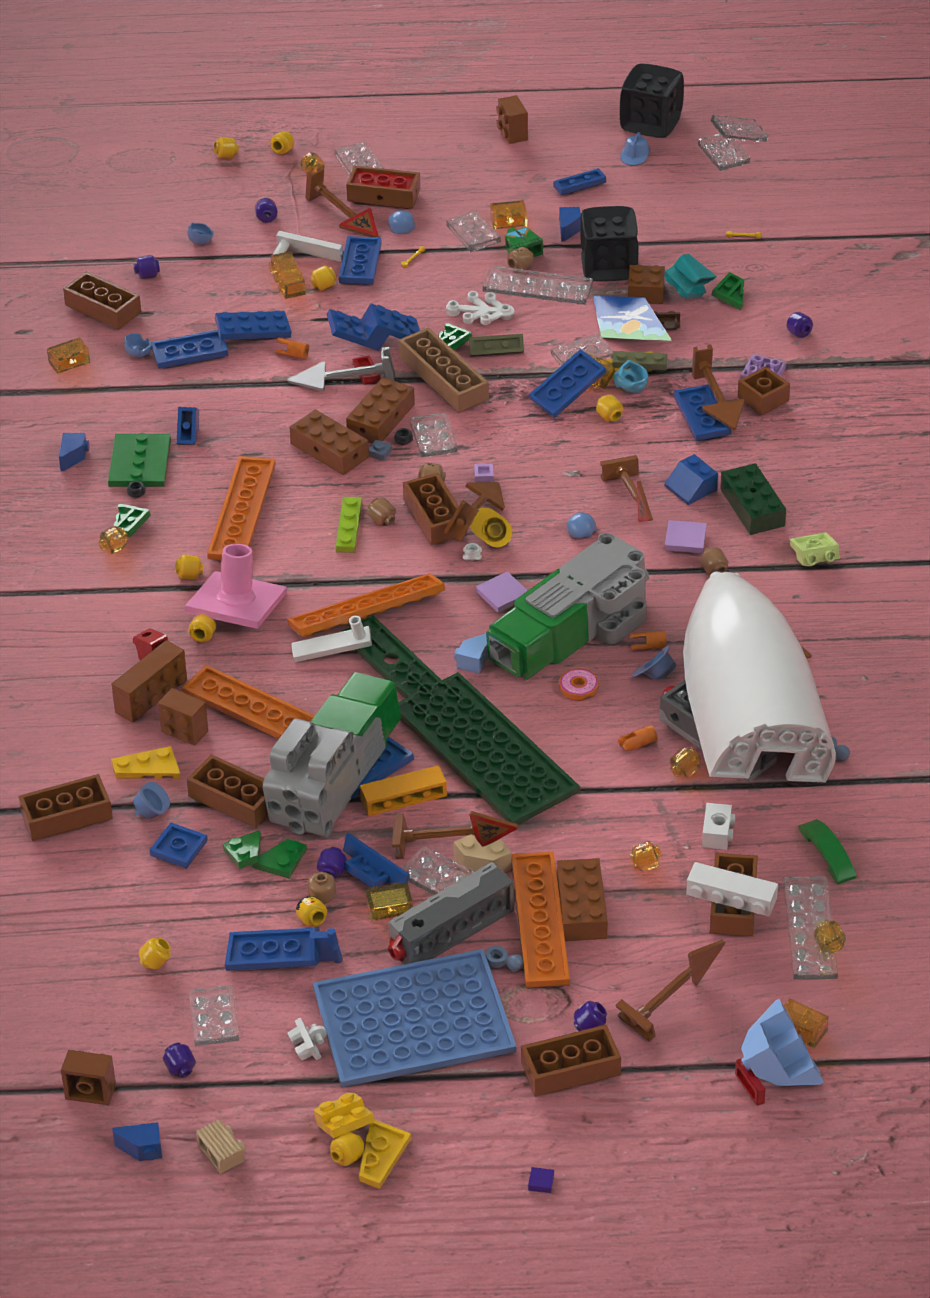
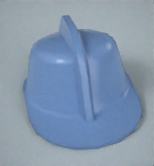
[620,132,650,166]
[631,646,676,680]
[133,782,170,819]

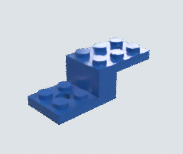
[327,303,420,351]

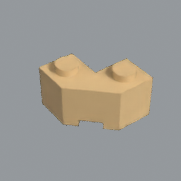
[454,834,512,874]

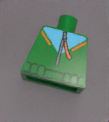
[505,227,543,257]

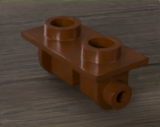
[654,311,680,330]

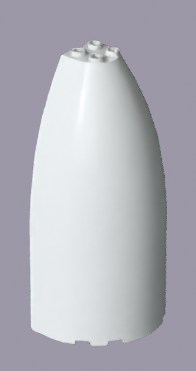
[683,572,836,783]

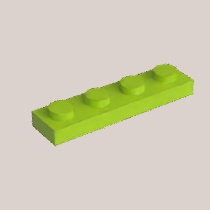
[336,497,362,553]

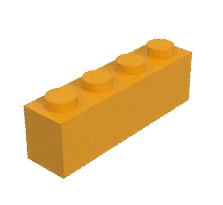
[360,765,447,817]

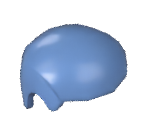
[388,210,415,234]
[187,222,214,245]
[124,333,152,358]
[567,512,597,539]

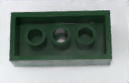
[720,463,786,535]

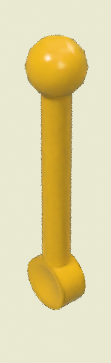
[726,231,762,239]
[401,246,426,268]

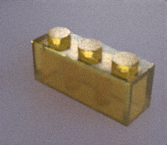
[269,251,306,299]

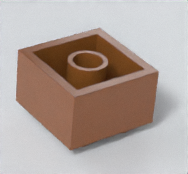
[496,95,528,144]
[628,265,665,304]
[737,366,790,415]
[158,688,208,746]
[61,1050,116,1106]

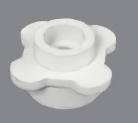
[463,543,482,561]

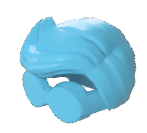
[613,360,648,394]

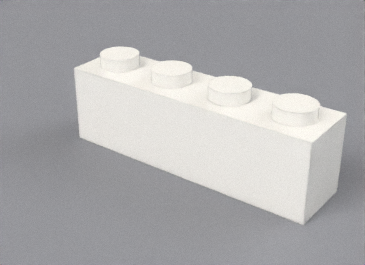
[686,862,778,916]

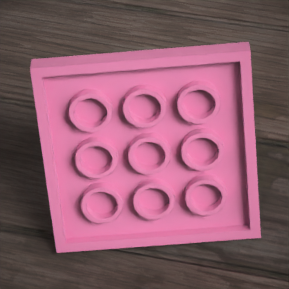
[185,544,287,629]

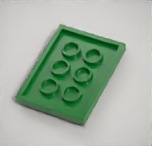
[108,433,171,487]

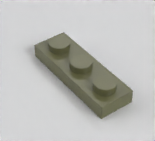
[469,334,524,356]
[612,351,668,370]

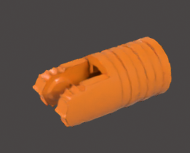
[275,338,309,359]
[629,630,667,651]
[617,724,658,751]

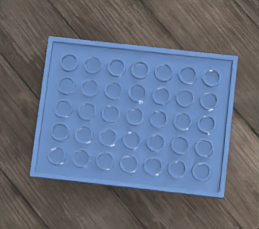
[313,949,516,1088]

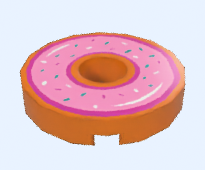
[559,668,599,701]

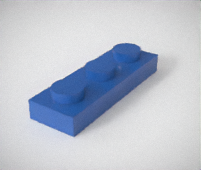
[553,168,606,195]

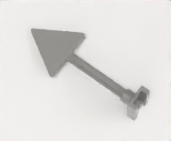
[287,347,396,391]

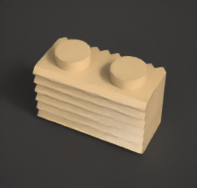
[196,1119,246,1174]

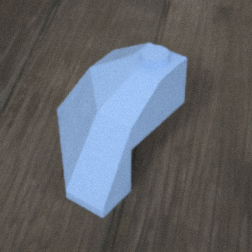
[741,999,824,1086]

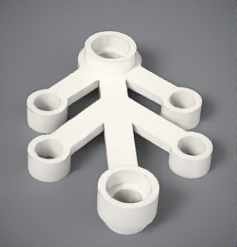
[446,291,514,325]

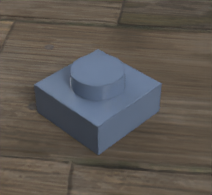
[369,440,392,461]

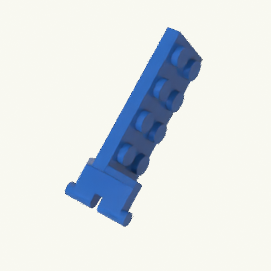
[225,927,343,971]

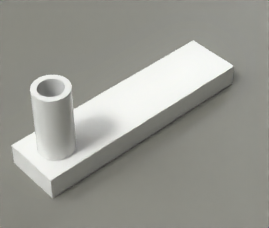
[272,231,343,262]
[292,616,372,662]

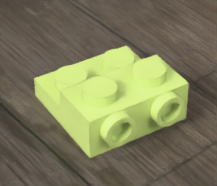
[790,532,840,566]

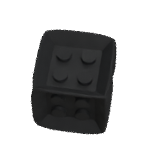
[619,63,684,138]
[580,206,639,281]

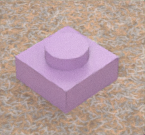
[474,464,494,482]

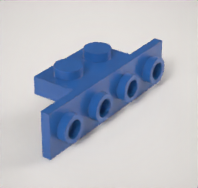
[343,833,410,893]

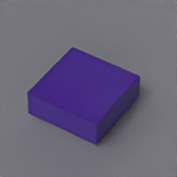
[528,1167,554,1193]

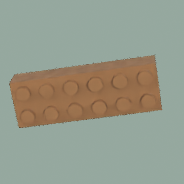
[399,327,489,413]

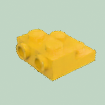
[313,1093,375,1138]

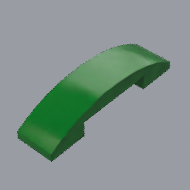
[798,819,857,884]

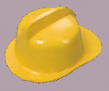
[470,507,513,547]

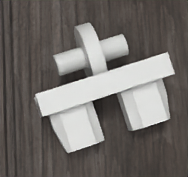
[288,1017,327,1061]

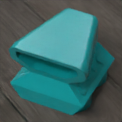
[664,254,717,299]

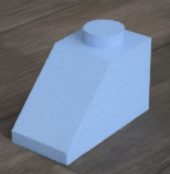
[454,633,488,673]

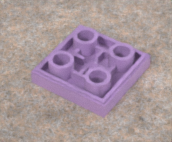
[740,354,786,379]
[665,520,707,554]
[475,571,528,613]

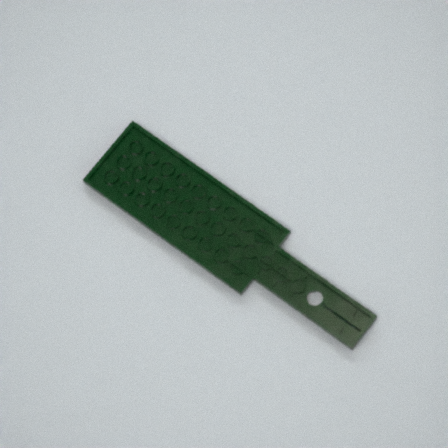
[341,615,580,825]

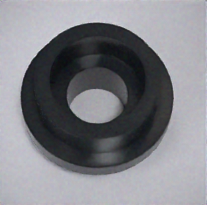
[394,428,413,445]
[127,481,146,498]

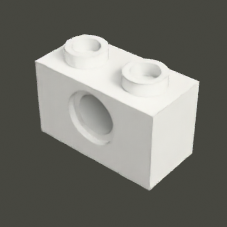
[702,803,735,850]

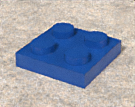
[150,822,208,869]

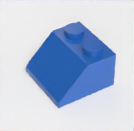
[665,454,718,505]

